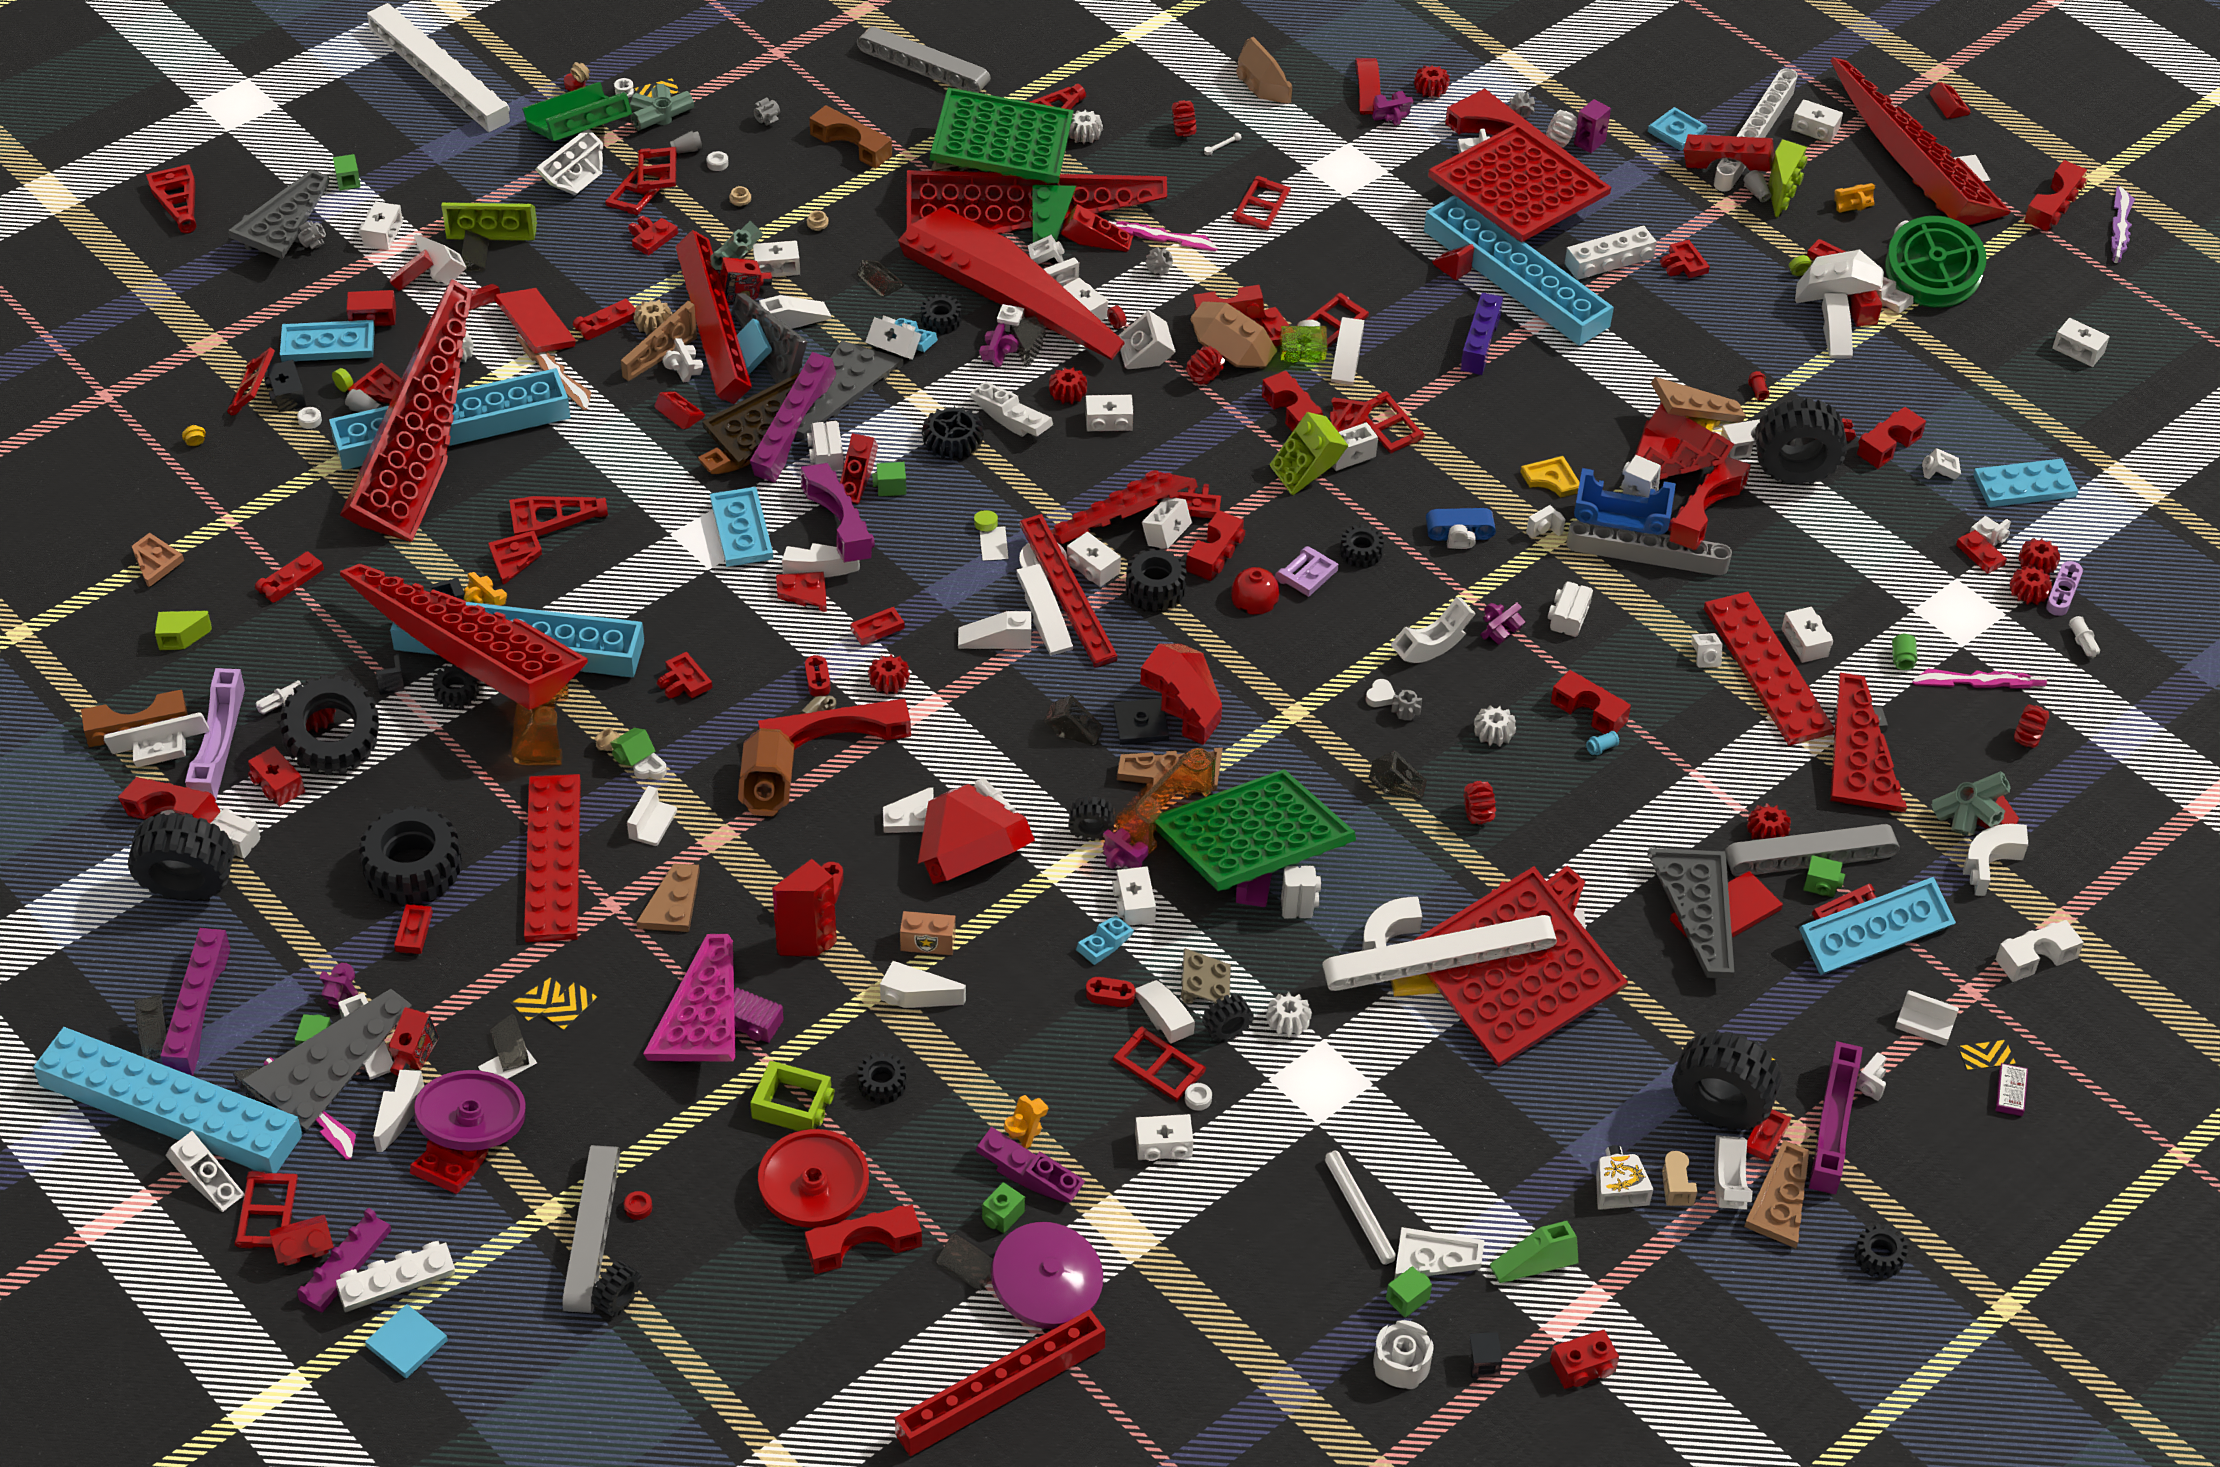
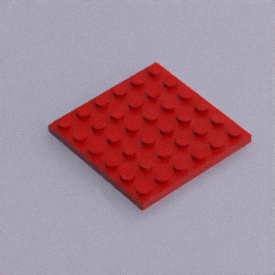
[1428,123,1612,242]
[1413,866,1628,1067]

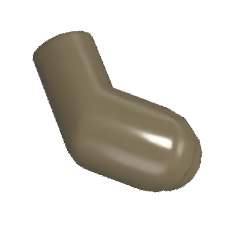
[800,696,836,714]

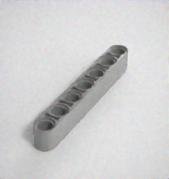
[857,26,991,93]
[1566,520,1732,575]
[1725,824,1900,876]
[563,1145,620,1313]

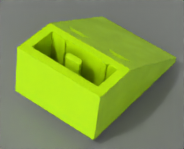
[1768,139,1808,217]
[1269,412,1349,495]

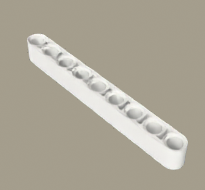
[1714,68,1797,191]
[1322,915,1557,991]

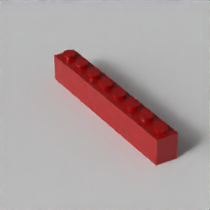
[895,1309,1106,1457]

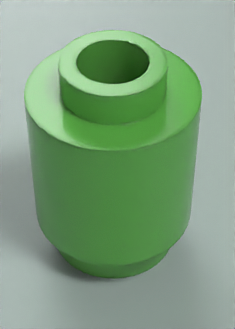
[1892,633,1918,670]

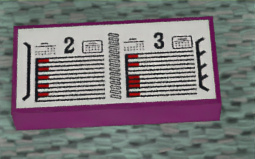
[1996,1063,2028,1116]

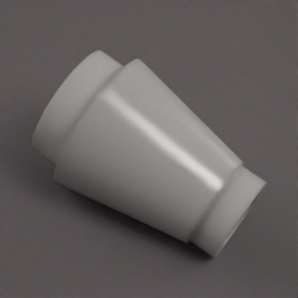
[670,131,703,153]
[1743,170,1772,202]
[345,389,382,412]

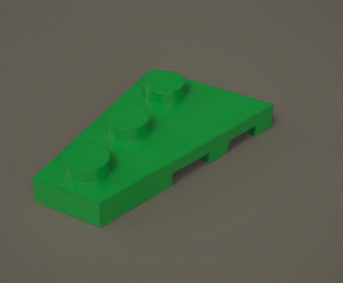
[1032,185,1076,243]

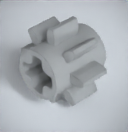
[1509,92,1535,118]
[754,98,780,126]
[298,221,326,249]
[1146,247,1173,276]
[1392,690,1422,720]

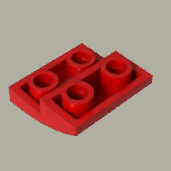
[410,1140,489,1194]

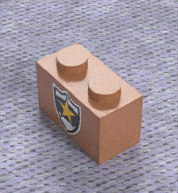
[900,911,956,955]

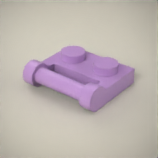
[1275,546,1338,597]

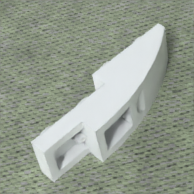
[970,382,1053,437]

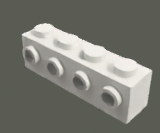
[1565,226,1657,280]
[336,1241,455,1312]

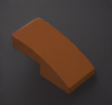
[698,447,751,474]

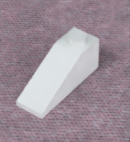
[958,611,1031,649]
[880,961,966,1008]

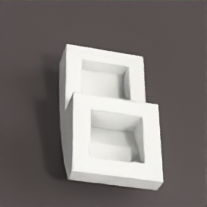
[1876,277,1913,313]

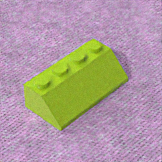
[441,203,537,240]

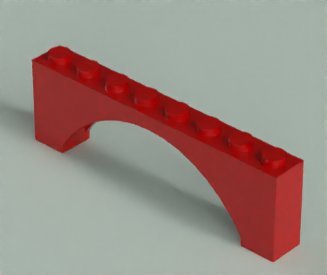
[1445,88,1599,178]

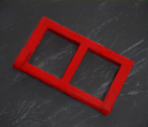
[637,147,676,192]
[605,165,670,215]
[1232,176,1291,230]
[1295,293,1369,349]
[227,347,275,415]
[1363,391,1425,454]
[1113,1026,1206,1102]
[235,1171,298,1248]

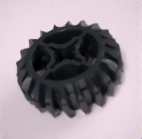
[922,405,984,460]

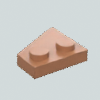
[132,533,184,587]

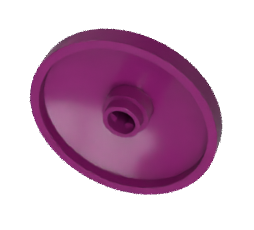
[415,1070,525,1151]
[991,1222,1103,1329]

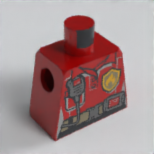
[720,257,772,304]
[389,1007,439,1076]

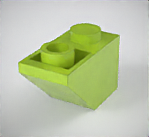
[155,611,212,650]

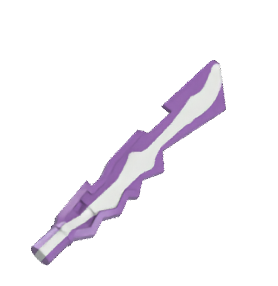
[2111,186,2135,263]

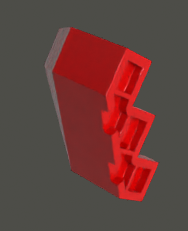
[1635,402,1735,479]
[1140,644,1222,745]
[918,784,1035,884]

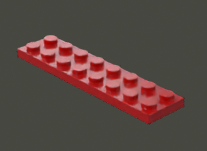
[1704,591,1834,746]
[524,774,581,942]

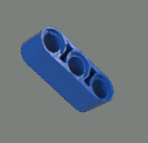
[1426,508,1496,541]

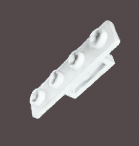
[104,713,209,767]

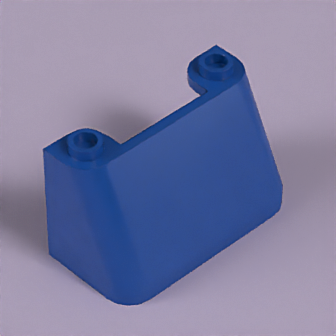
[1574,468,1676,535]

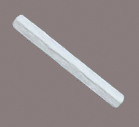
[1325,1151,1396,1265]

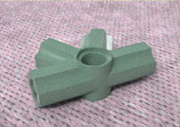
[630,84,694,131]
[710,221,764,270]
[1931,771,2011,836]

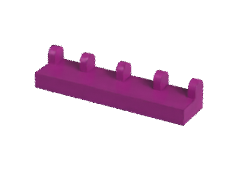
[297,1208,392,1313]

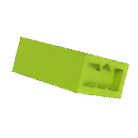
[751,1061,834,1131]

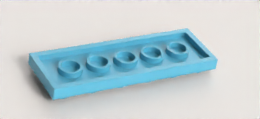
[1799,877,1956,975]

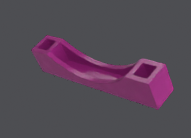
[750,352,836,483]
[801,463,875,563]
[161,928,231,1076]
[1809,1041,1863,1195]

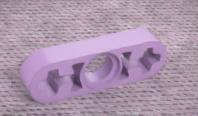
[2046,561,2083,616]

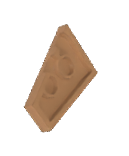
[637,863,700,932]

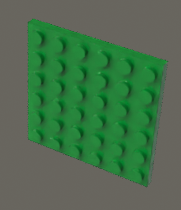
[930,88,1074,183]
[1150,769,1356,891]

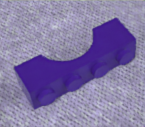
[1461,293,1503,375]

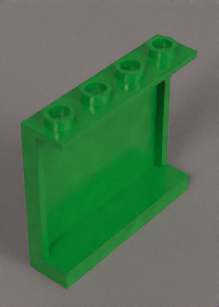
[522,82,632,141]

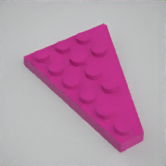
[643,934,735,1062]

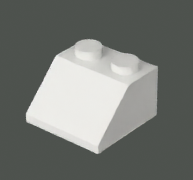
[1118,310,1175,369]

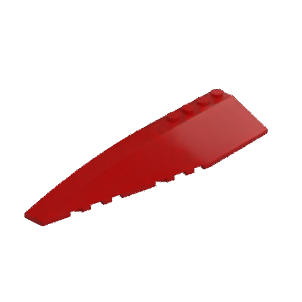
[1830,57,2011,225]
[906,170,1167,234]
[898,207,1125,360]
[340,279,472,542]
[340,564,588,710]

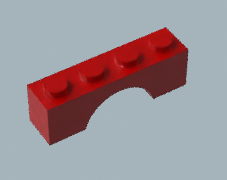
[1684,134,1775,172]
[2024,160,2088,232]
[118,777,221,823]
[805,1204,922,1275]

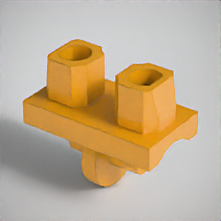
[1834,183,1875,212]
[463,572,507,606]
[1004,1095,1049,1149]

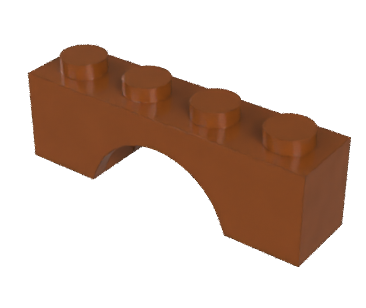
[809,105,892,169]
[81,690,188,747]

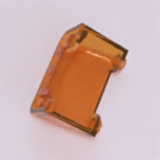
[511,683,569,765]
[1115,748,1216,855]

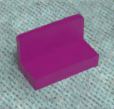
[1236,873,1272,907]

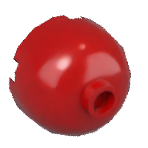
[1231,567,1279,615]

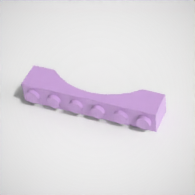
[185,668,245,799]

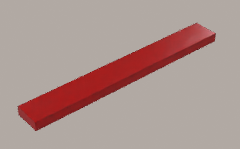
[1020,514,1117,668]

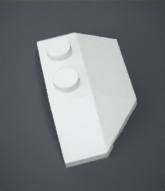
[535,129,603,195]
[1795,250,1884,303]

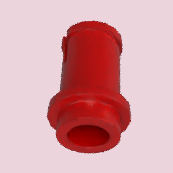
[1748,371,1770,401]

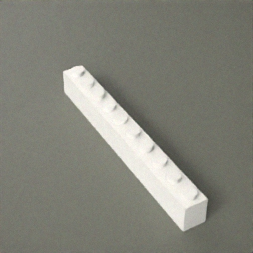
[367,3,510,132]

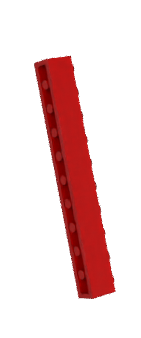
[675,230,752,404]

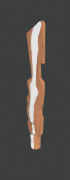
[516,334,591,411]

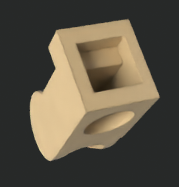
[1662,1151,1697,1206]

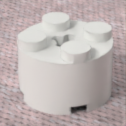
[1373,1320,1433,1389]

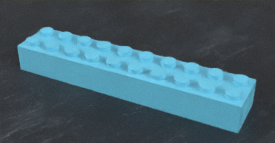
[1424,195,1614,346]
[329,368,571,470]
[390,602,644,678]
[33,1027,303,1173]

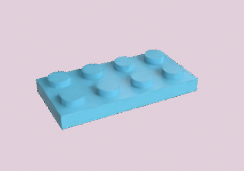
[280,320,375,362]
[1973,459,2078,507]
[710,487,773,567]

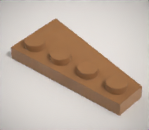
[621,301,697,381]
[1651,377,1746,423]
[1117,748,1223,792]
[1744,1140,1809,1248]

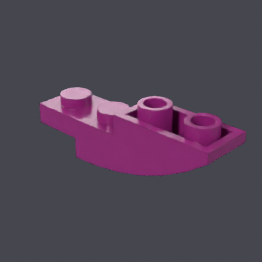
[975,1126,1085,1203]

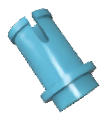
[1586,731,1619,756]

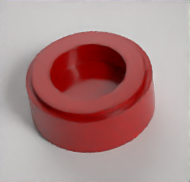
[564,73,586,91]
[1107,305,1127,329]
[624,1191,652,1220]

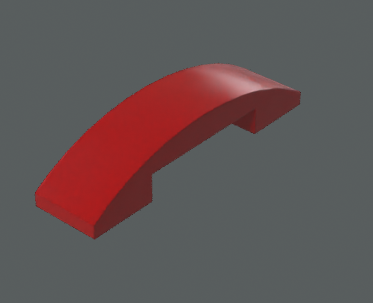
[1355,58,1381,114]

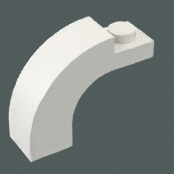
[1390,597,1475,663]
[1963,824,2028,896]
[1362,897,1422,951]
[1714,1135,1752,1209]

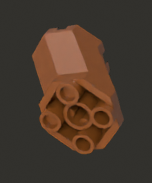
[738,728,794,816]

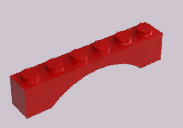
[1668,457,1751,550]
[758,699,911,750]

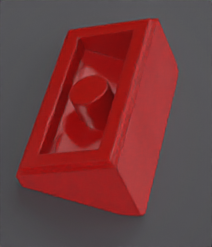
[1930,82,1971,119]
[390,249,434,291]
[469,284,500,310]
[655,392,705,429]

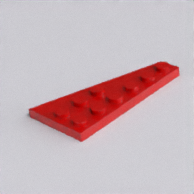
[1051,470,1198,544]
[1830,672,1907,813]

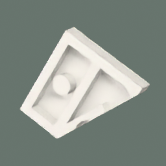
[883,788,933,833]

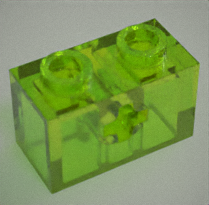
[1280,326,1327,363]

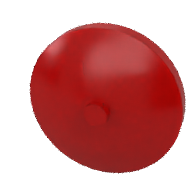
[758,1129,869,1228]

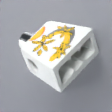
[1596,1145,1653,1209]

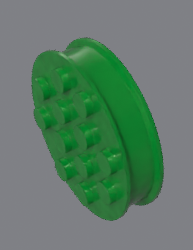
[1885,216,1987,308]

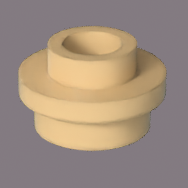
[570,62,590,82]
[729,186,751,206]
[807,211,829,231]
[595,728,620,751]

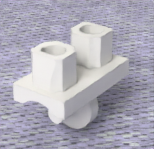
[663,338,704,382]

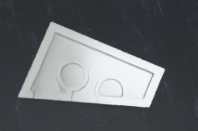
[1394,1227,1484,1279]

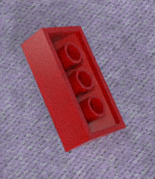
[772,859,837,956]

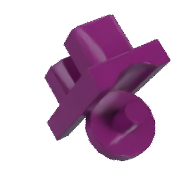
[1372,91,1414,126]
[979,323,1019,367]
[1480,603,1526,645]
[1103,828,1148,869]
[319,963,359,1009]

